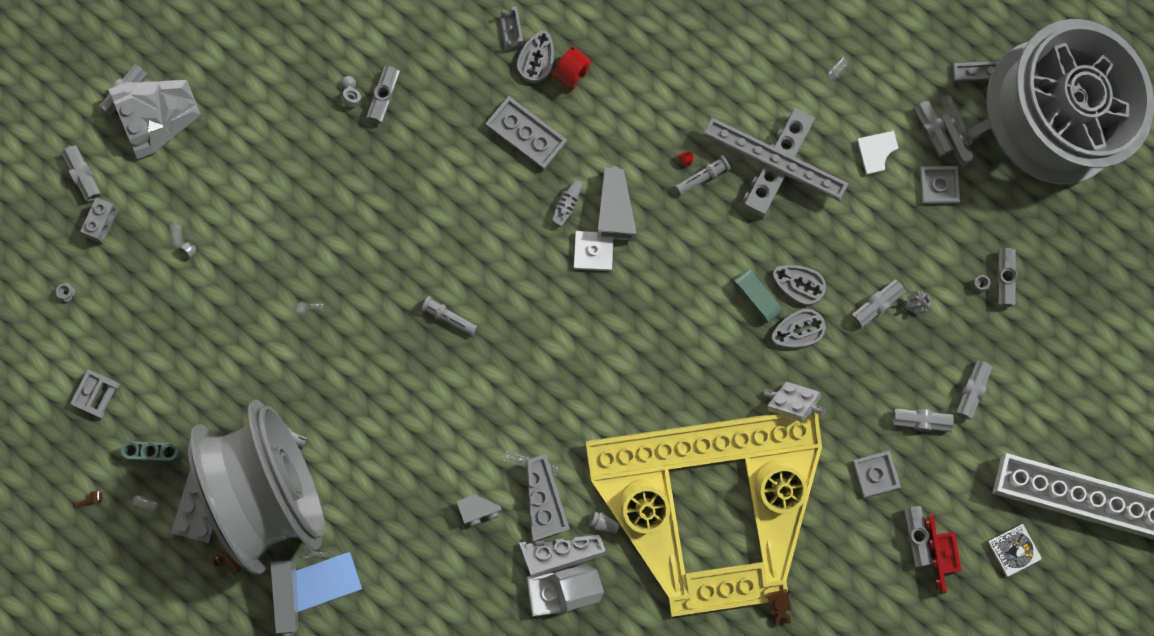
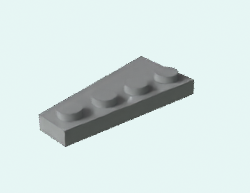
[526,454,570,541]
[519,535,606,579]

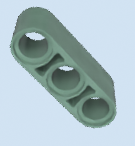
[733,269,783,323]
[121,441,181,463]

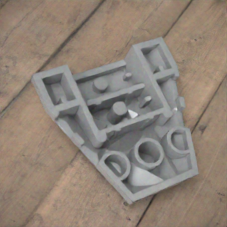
[108,80,201,160]

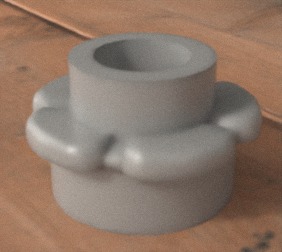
[56,283,75,302]

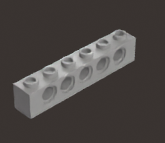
[742,108,815,219]

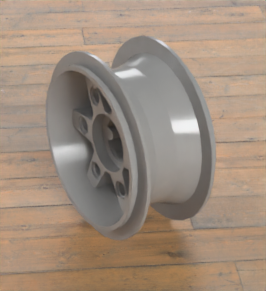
[986,19,1154,184]
[188,399,325,575]

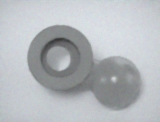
[341,76,361,107]

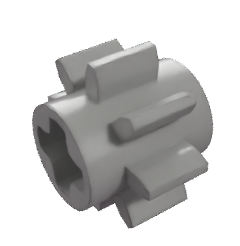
[907,290,931,315]

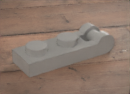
[941,114,973,167]

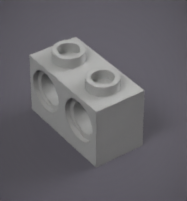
[80,198,118,244]

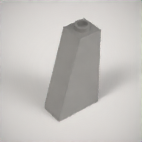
[597,166,636,241]
[270,553,298,636]

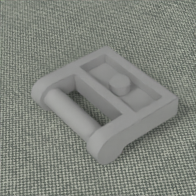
[70,369,120,419]

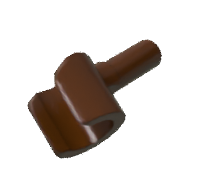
[75,491,102,507]

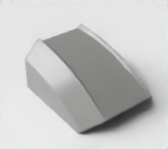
[550,565,604,614]

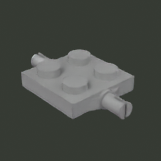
[764,381,826,422]

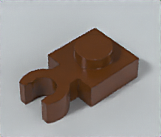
[767,589,791,626]

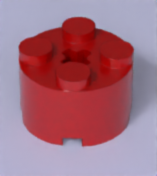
[550,46,592,91]

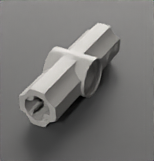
[99,64,149,117]
[366,66,400,124]
[913,101,955,158]
[61,145,102,202]
[996,248,1017,307]
[851,279,906,328]
[955,360,993,420]
[892,409,954,432]
[904,506,933,568]

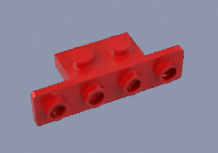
[925,514,962,594]

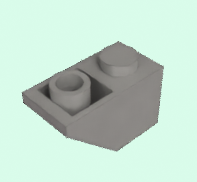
[456,495,502,527]

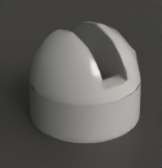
[179,242,196,259]
[975,275,990,292]

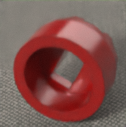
[678,152,694,167]

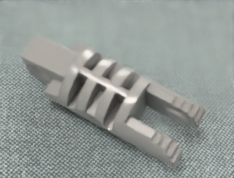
[551,180,583,227]

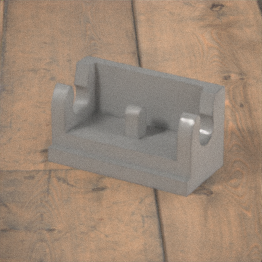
[499,6,524,51]

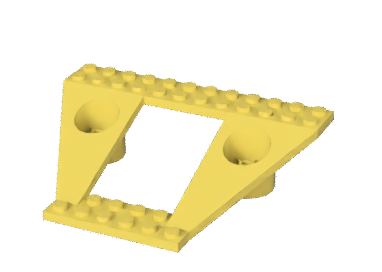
[585,413,822,617]

